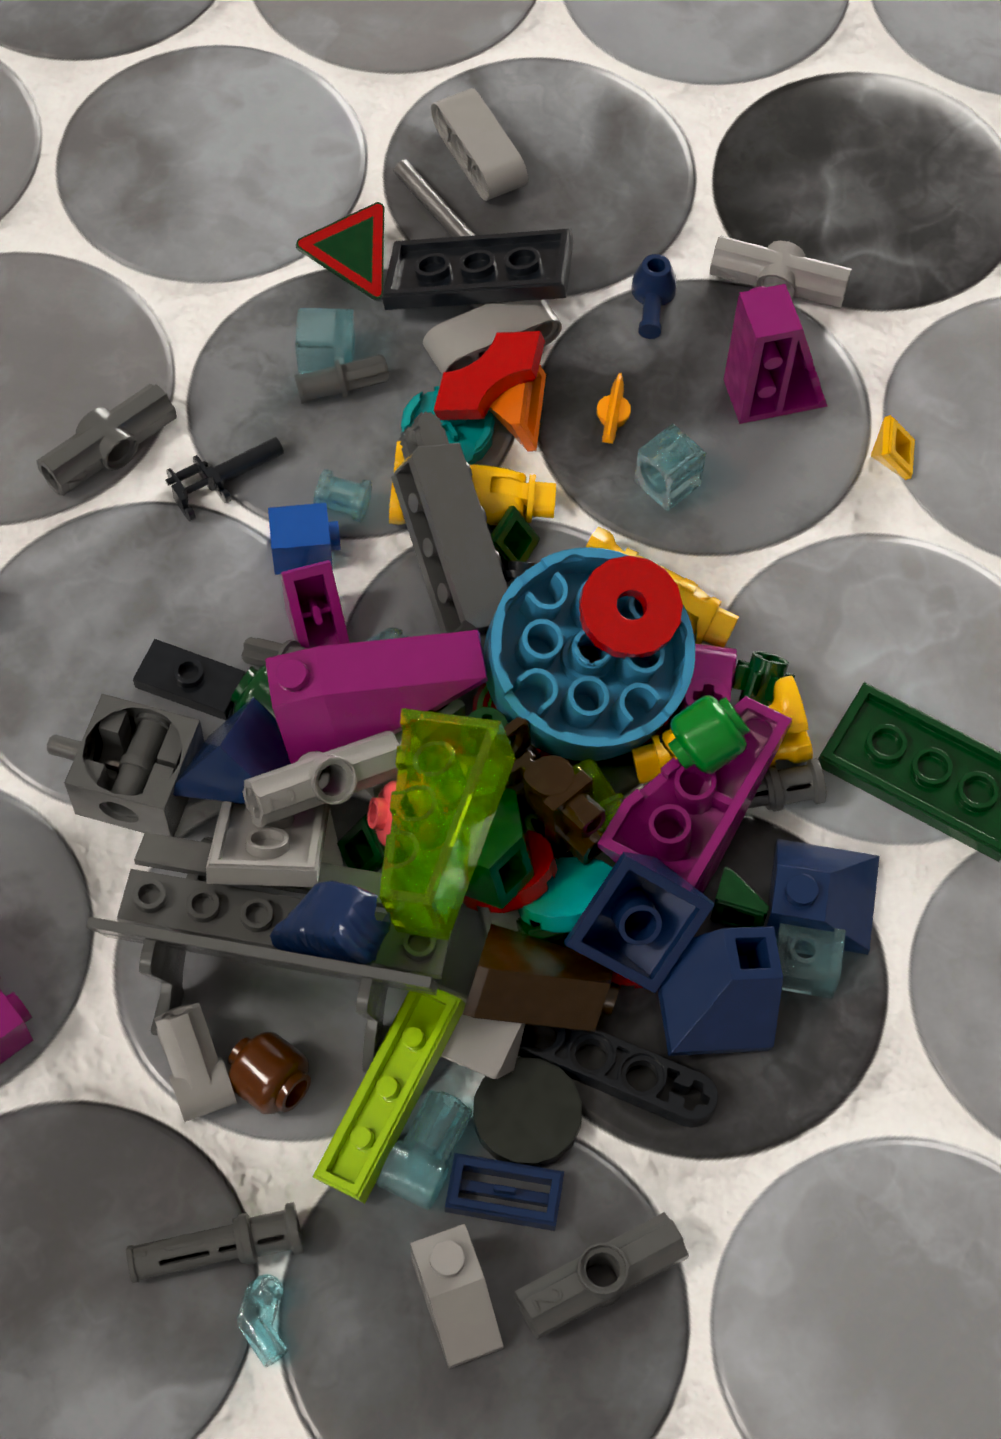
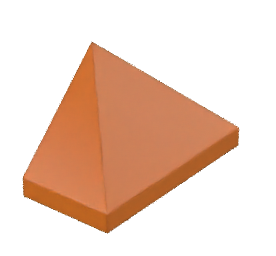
[489,365,546,452]

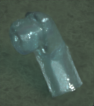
[237,1274,288,1367]

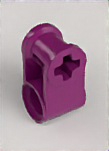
[681,644,737,711]

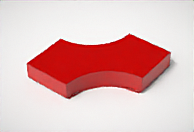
[434,331,545,420]

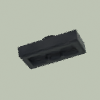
[133,639,246,720]

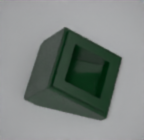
[710,867,769,928]

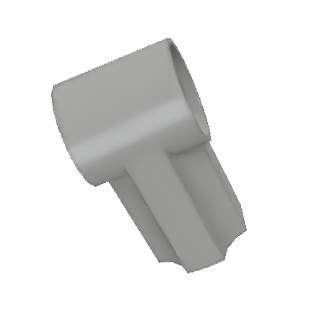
[154,1003,237,1122]

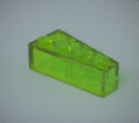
[379,708,516,940]

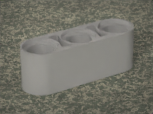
[431,88,528,201]
[423,300,562,376]

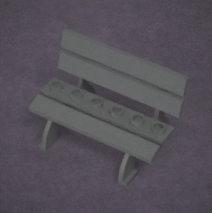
[86,832,461,1073]

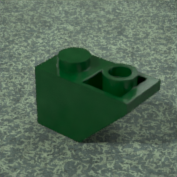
[441,788,535,909]

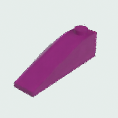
[265,630,488,767]
[597,696,792,894]

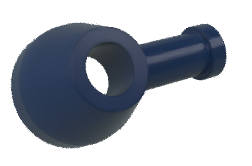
[631,254,677,339]

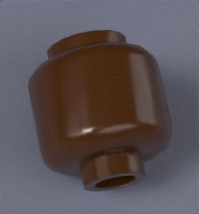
[228,1032,311,1114]

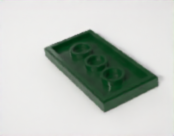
[818,682,1001,862]

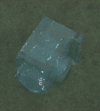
[776,923,846,999]

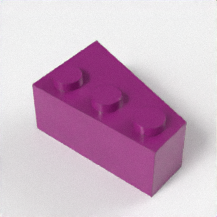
[723,284,828,424]

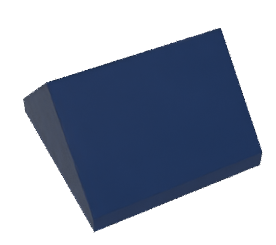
[174,697,291,804]
[564,852,714,993]

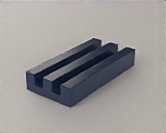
[445,1153,564,1231]

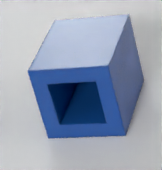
[268,503,341,575]

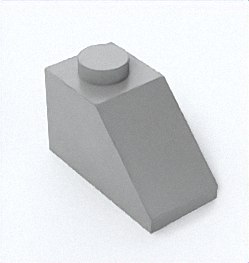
[410,1224,504,1369]

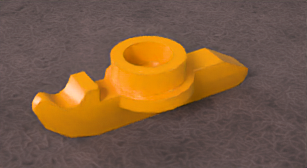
[597,373,631,444]

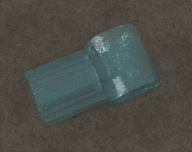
[377,1090,472,1211]

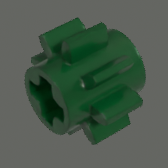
[732,651,796,707]

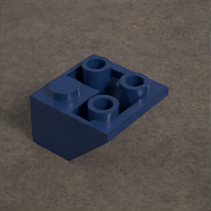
[658,926,783,1056]

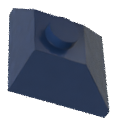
[765,839,880,955]

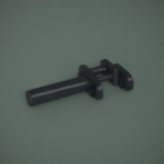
[165,437,284,521]

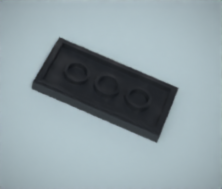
[382,229,574,310]

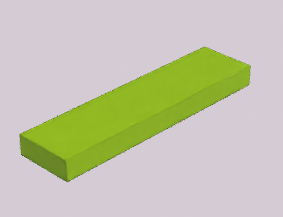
[312,989,466,1204]

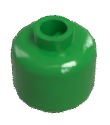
[668,695,750,774]

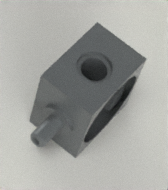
[47,694,205,837]

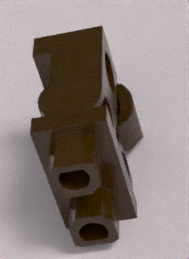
[486,717,606,865]

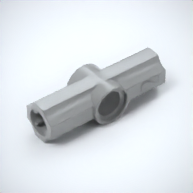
[709,236,852,308]
[242,731,407,826]

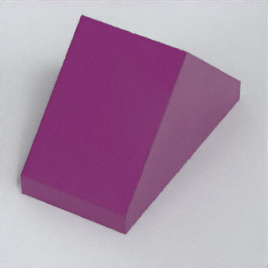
[281,560,350,648]

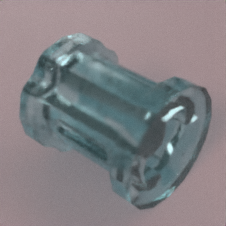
[313,469,372,523]

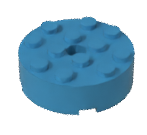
[483,547,695,761]

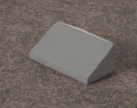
[437,983,525,1079]

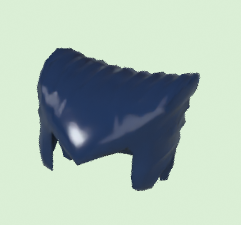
[270,881,392,966]

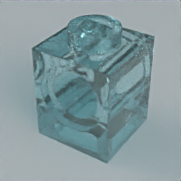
[634,423,707,511]

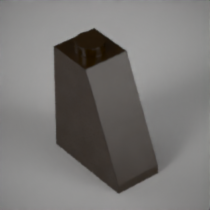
[463,923,620,1032]

